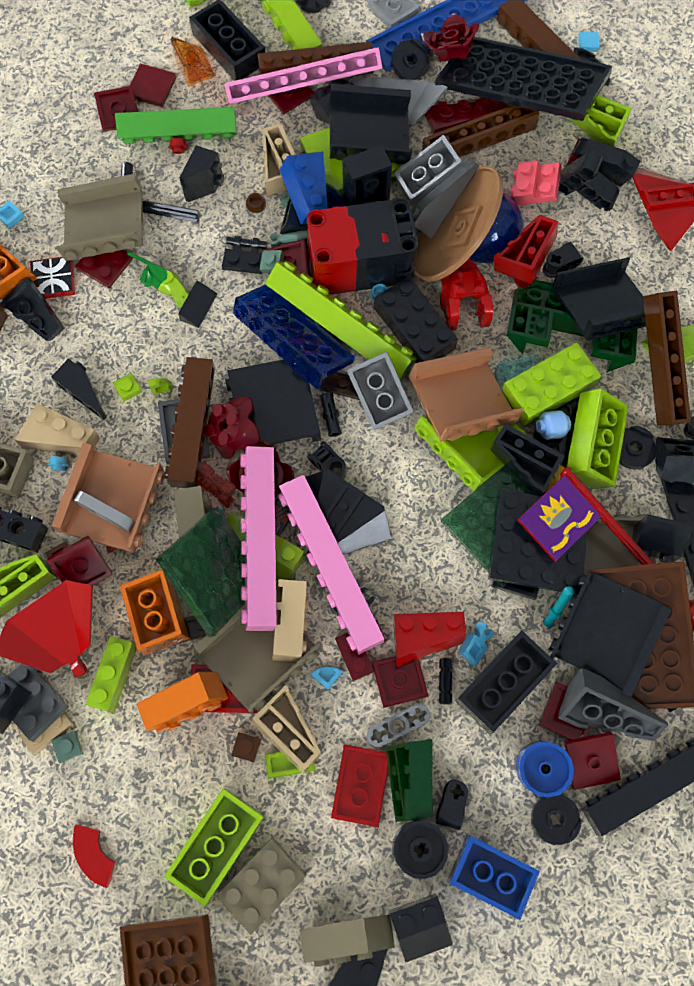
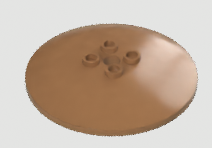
[413,166,503,282]

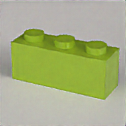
[85,636,137,713]

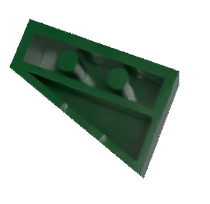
[385,739,433,822]

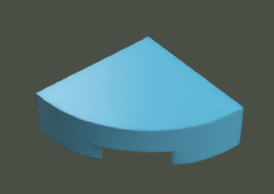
[310,666,343,690]

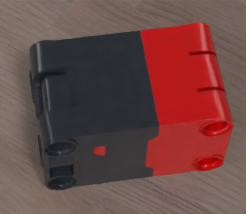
[307,198,418,295]

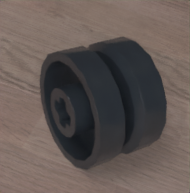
[392,820,448,879]

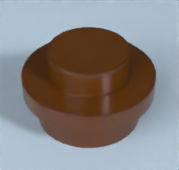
[246,193,266,213]

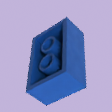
[447,835,540,920]

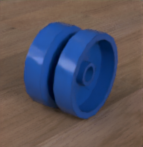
[515,740,574,798]

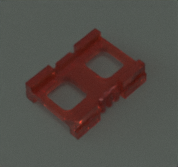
[198,462,236,508]

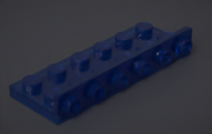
[233,284,355,389]

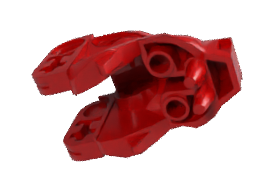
[440,257,493,331]

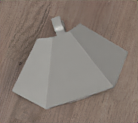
[351,77,448,127]

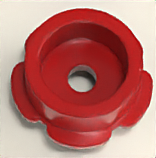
[168,138,188,154]

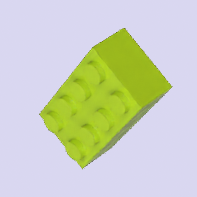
[502,342,602,427]
[567,388,629,489]
[164,788,266,907]

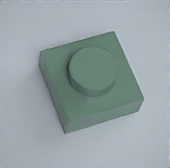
[260,250,284,273]
[51,731,84,763]

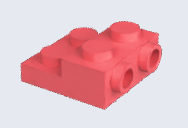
[511,160,562,206]

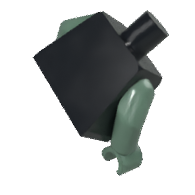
[270,191,308,248]

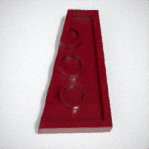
[424,98,506,134]

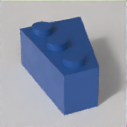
[279,151,328,225]

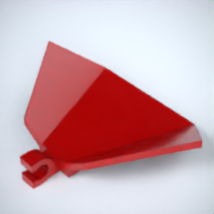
[632,167,694,251]
[0,580,93,677]

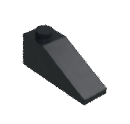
[573,138,641,187]
[51,358,107,420]

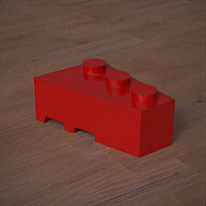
[494,215,559,284]
[393,611,466,668]

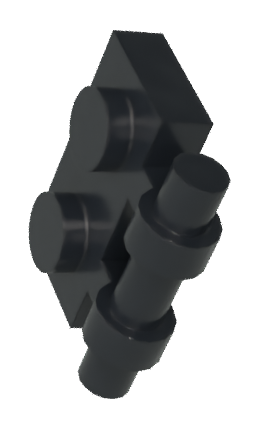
[222,236,267,274]

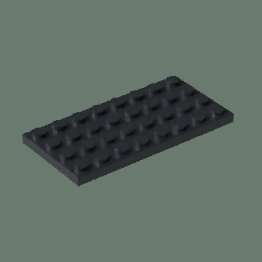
[435,37,612,121]

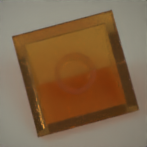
[170,36,215,86]

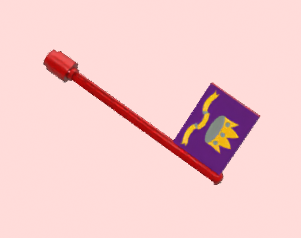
[517,467,694,631]

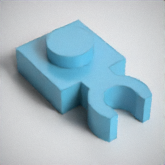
[457,622,494,666]

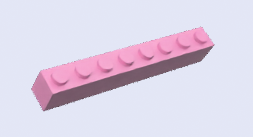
[224,47,382,104]
[240,446,277,631]
[278,475,385,655]

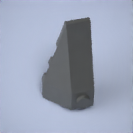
[411,160,479,239]
[558,668,668,741]

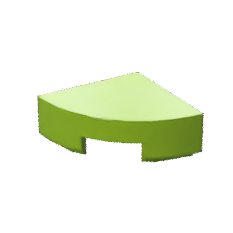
[148,378,173,395]

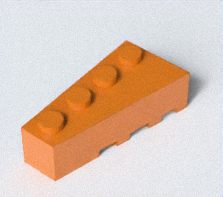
[0,244,38,300]

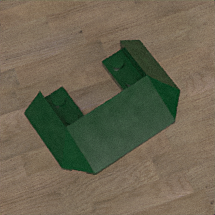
[506,280,638,372]

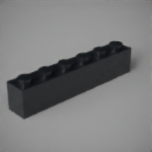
[581,737,694,836]

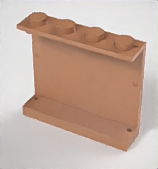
[408,347,524,442]
[51,442,165,553]

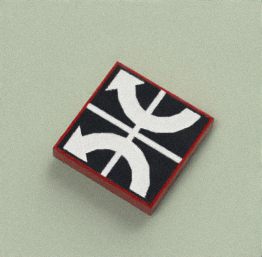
[30,257,75,299]

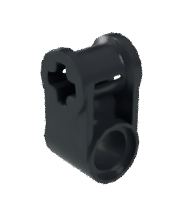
[543,242,584,278]
[307,441,347,480]
[435,780,468,830]

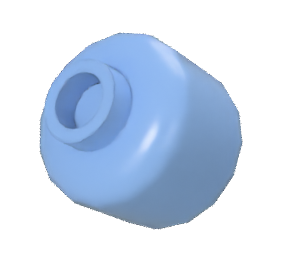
[536,410,571,440]

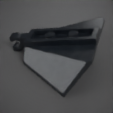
[305,470,391,556]

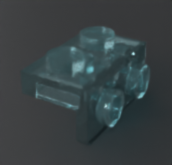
[494,355,538,390]

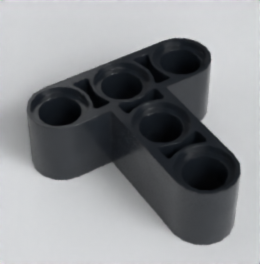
[558,151,620,211]

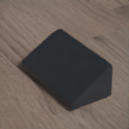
[178,281,217,328]

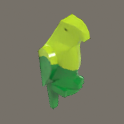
[127,252,189,308]

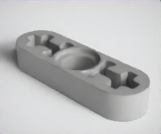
[73,491,136,533]
[367,704,430,748]

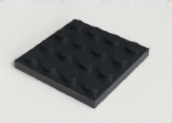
[488,489,588,595]

